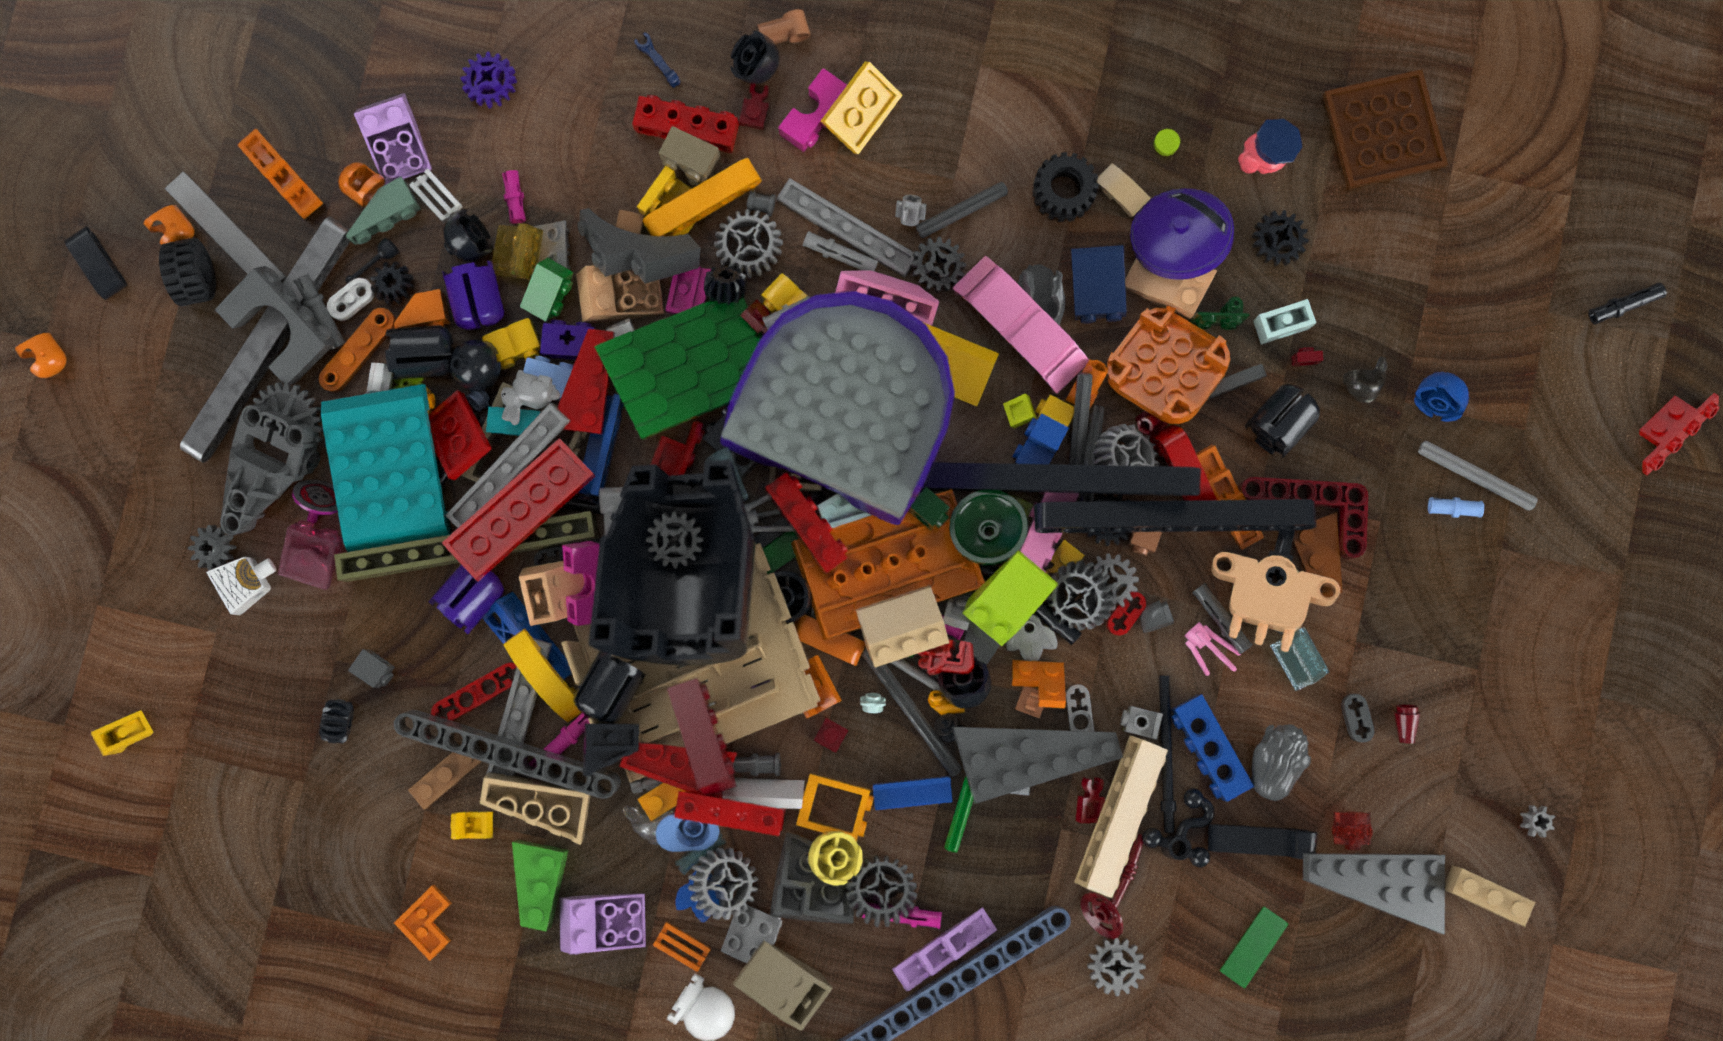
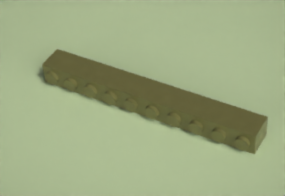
[334,511,599,582]

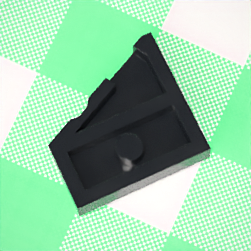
[583,723,639,776]

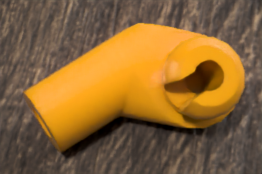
[928,690,965,715]

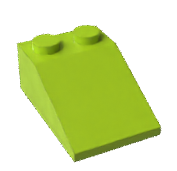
[963,550,1058,646]

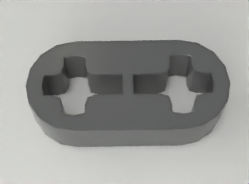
[1341,694,1374,743]

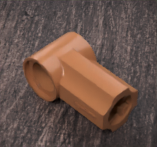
[757,9,810,44]

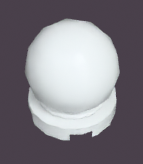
[667,973,735,1041]

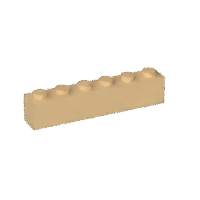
[1074,735,1168,898]

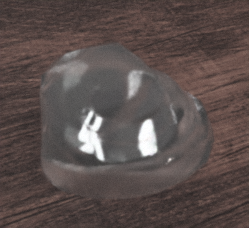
[622,806,674,845]

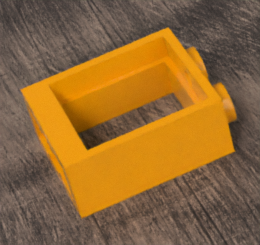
[796,773,874,842]

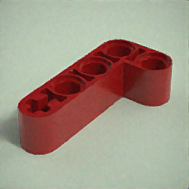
[1150,424,1217,501]

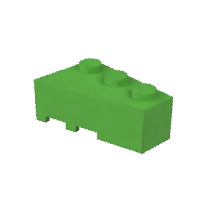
[512,840,568,931]

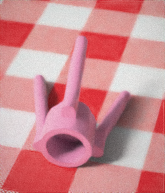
[1184,622,1241,676]

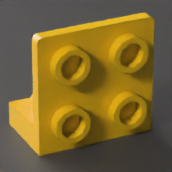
[637,166,695,236]

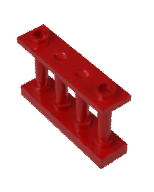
[674,791,786,836]

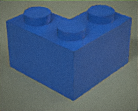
[1012,413,1069,464]

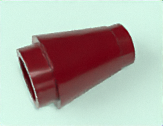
[1394,704,1421,744]

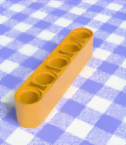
[642,158,762,236]

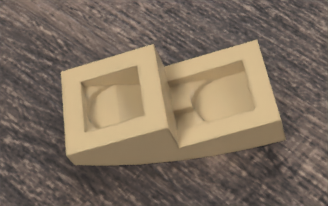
[1096,163,1151,217]

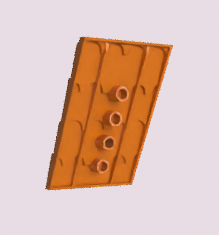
[791,489,985,640]

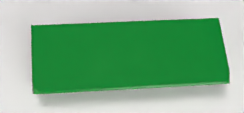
[1219,906,1289,989]

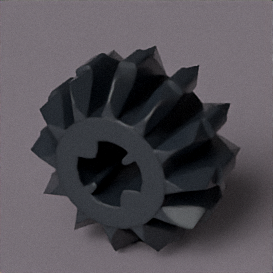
[370,261,415,305]
[704,265,747,305]
[319,699,354,744]

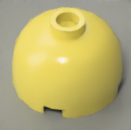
[808,831,863,886]

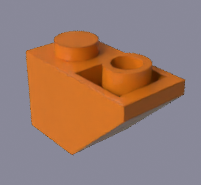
[394,289,451,328]

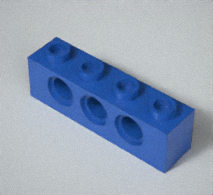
[1171,694,1254,802]

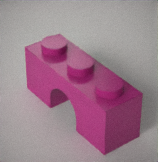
[778,68,847,152]
[562,541,600,626]

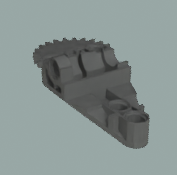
[220,382,324,536]

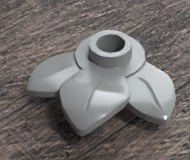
[1006,614,1058,661]

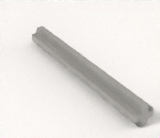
[1418,441,1538,510]

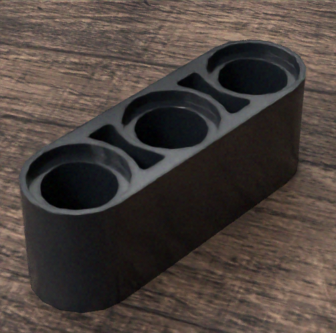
[64,226,127,300]

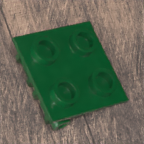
[1189,296,1249,330]

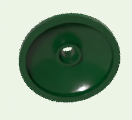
[949,490,1028,565]

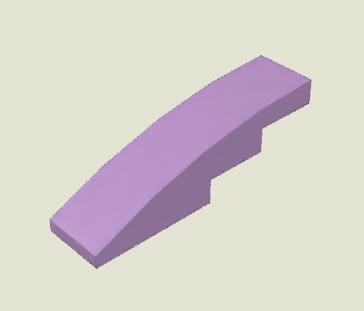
[892,908,997,991]

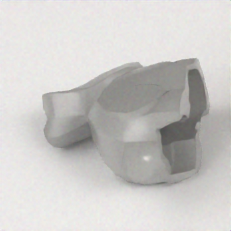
[501,370,560,425]

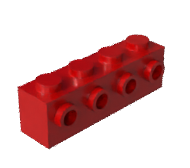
[632,95,739,154]
[764,472,848,575]

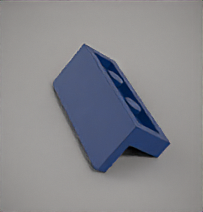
[872,776,953,810]

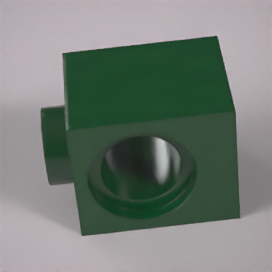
[908,487,950,531]

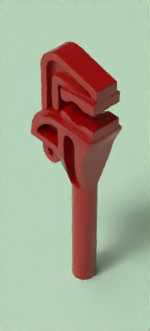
[917,640,974,675]

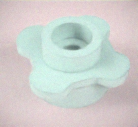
[860,693,886,713]

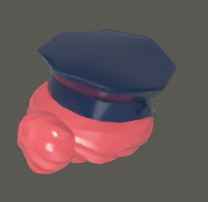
[1238,119,1302,174]

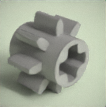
[895,195,927,226]
[1520,805,1555,838]

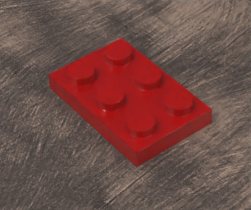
[428,390,492,481]

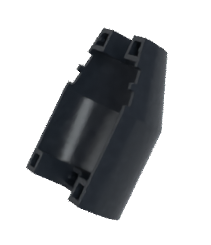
[588,459,756,665]

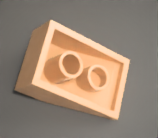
[1125,258,1217,321]

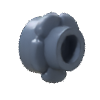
[466,390,490,412]

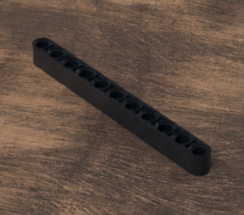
[921,462,1201,496]
[1034,499,1317,533]

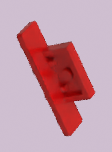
[1639,393,1720,475]
[650,421,704,476]

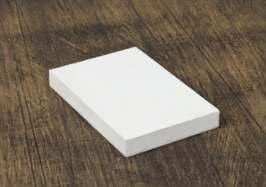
[722,778,805,809]

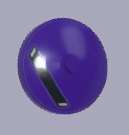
[1130,188,1234,280]

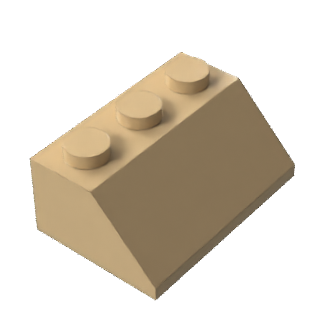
[855,585,949,667]

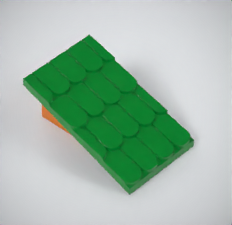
[594,298,763,440]

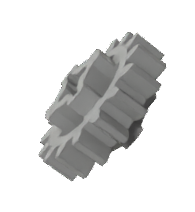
[1083,553,1139,610]
[1087,938,1146,996]

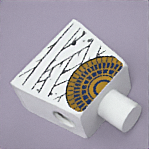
[206,557,277,615]

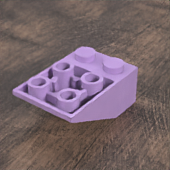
[354,93,432,185]
[560,894,646,954]

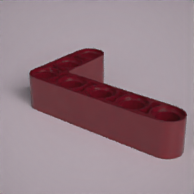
[1238,477,1368,560]

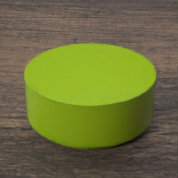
[1154,129,1180,156]

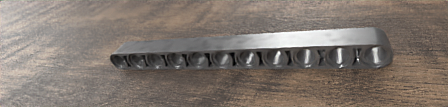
[180,217,351,463]

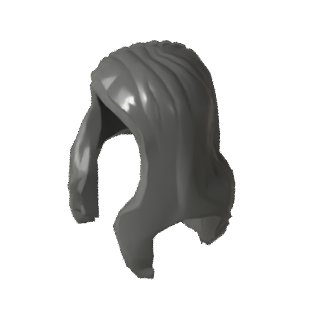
[1017,264,1066,326]
[1251,724,1311,801]

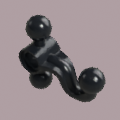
[1142,788,1215,868]

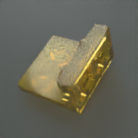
[492,223,544,280]

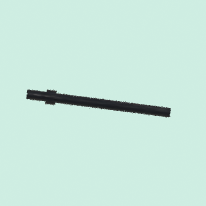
[1159,676,1177,833]

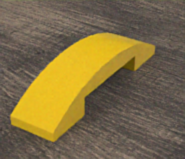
[503,628,582,722]

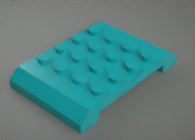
[321,384,452,552]

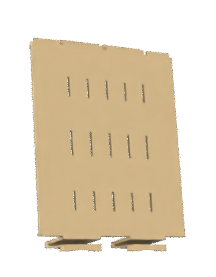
[561,542,821,783]

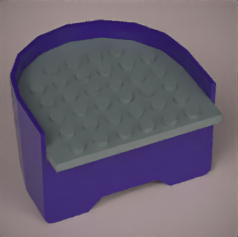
[720,291,955,525]

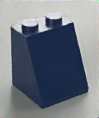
[1071,245,1127,323]

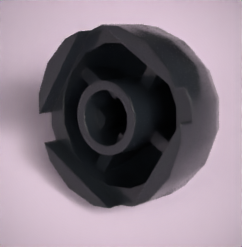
[730,31,780,84]
[443,209,493,261]
[450,340,501,391]
[774,571,812,623]
[938,657,992,709]

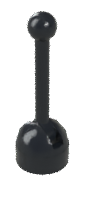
[345,237,400,284]

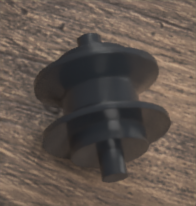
[934,713,963,742]

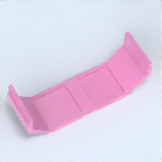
[952,256,1089,395]

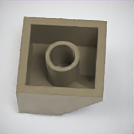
[659,126,722,187]

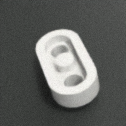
[327,278,375,321]

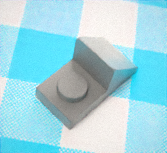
[943,590,976,631]

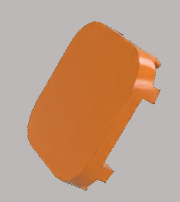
[1106,305,1231,424]

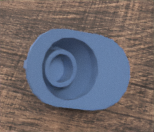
[655,813,719,852]

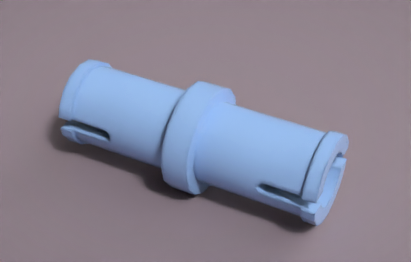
[1428,497,1484,518]

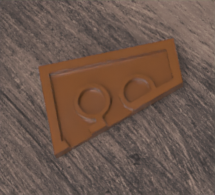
[1292,512,1343,598]

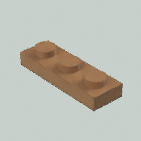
[408,752,483,810]

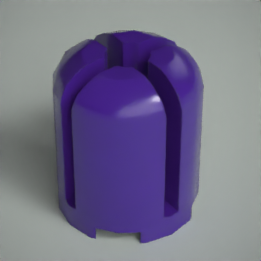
[442,261,504,330]
[429,565,504,635]

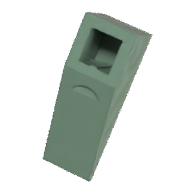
[346,177,421,245]

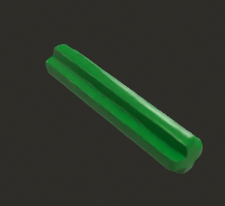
[944,777,973,853]

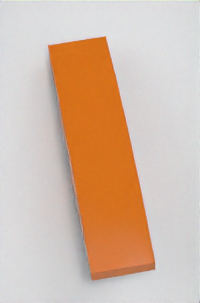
[237,129,323,220]
[1196,445,1264,550]

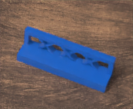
[578,394,624,498]
[483,591,572,680]

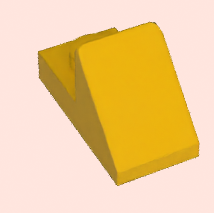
[91,710,153,756]

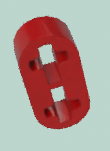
[1106,592,1146,636]

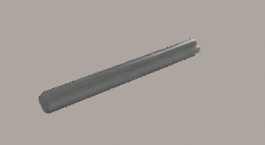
[862,649,962,777]

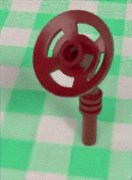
[1080,834,1144,939]

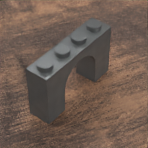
[215,266,336,384]

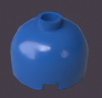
[1414,372,1469,422]

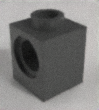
[348,649,395,688]

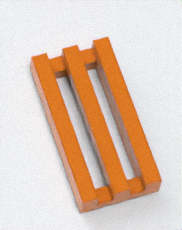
[653,922,711,972]

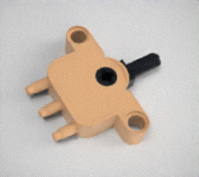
[1211,530,1340,652]

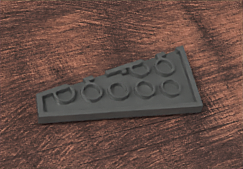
[952,727,1123,803]
[1303,853,1445,935]

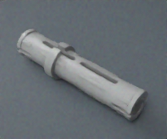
[803,231,879,271]

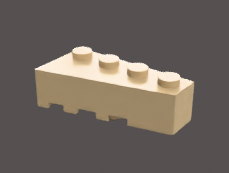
[480,772,591,845]

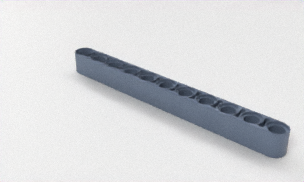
[838,905,1071,1041]

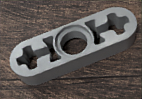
[1066,684,1094,732]

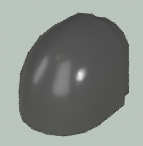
[1140,600,1174,633]

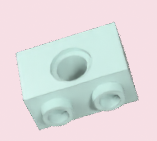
[1253,299,1316,344]

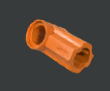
[1065,359,1109,410]

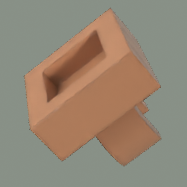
[1015,687,1044,718]

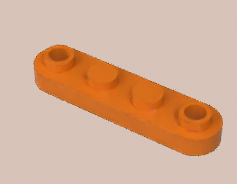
[319,308,396,393]

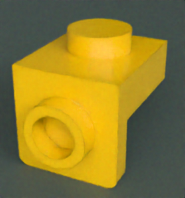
[450,811,493,839]

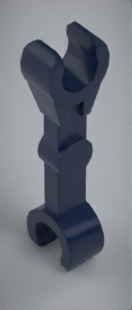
[634,32,680,88]

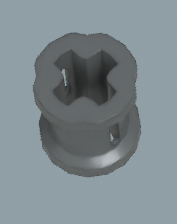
[746,189,776,217]

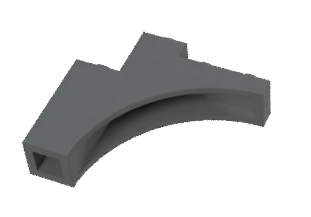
[577,208,701,284]

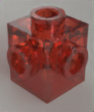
[1332,811,1373,850]

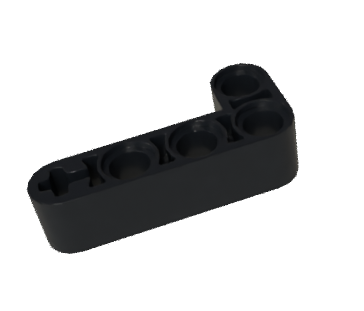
[1208,824,1317,859]

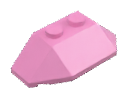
[835,270,939,326]

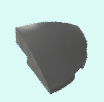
[770,832,854,924]

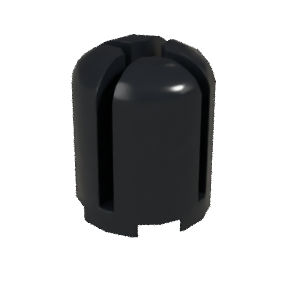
[385,325,455,380]
[1245,383,1320,458]
[573,651,646,724]

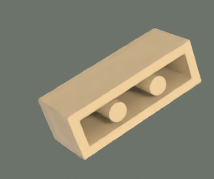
[1445,865,1535,926]

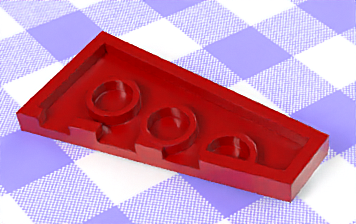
[557,329,615,434]
[619,742,737,798]

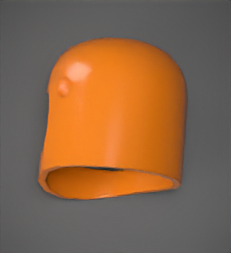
[338,162,385,208]
[144,205,194,245]
[15,333,67,378]

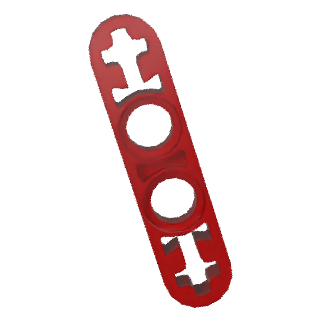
[431,662,517,721]

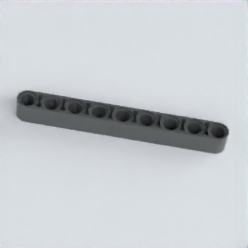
[394,710,621,799]

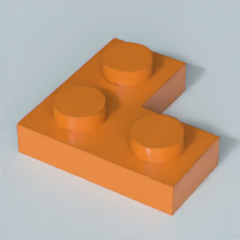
[1011,660,1066,708]
[394,885,452,961]

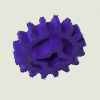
[461,52,517,108]

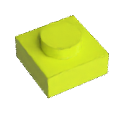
[1003,394,1037,429]

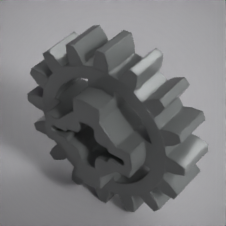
[910,236,966,293]
[646,510,704,568]

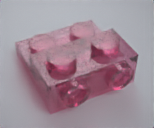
[278,520,343,590]

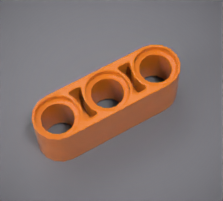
[794,615,866,666]

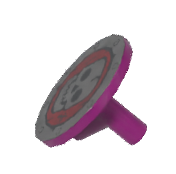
[292,480,338,523]

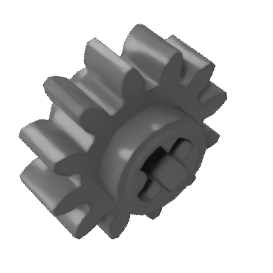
[188,525,236,571]

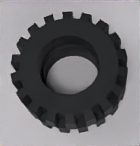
[1032,152,1099,222]
[159,237,216,307]

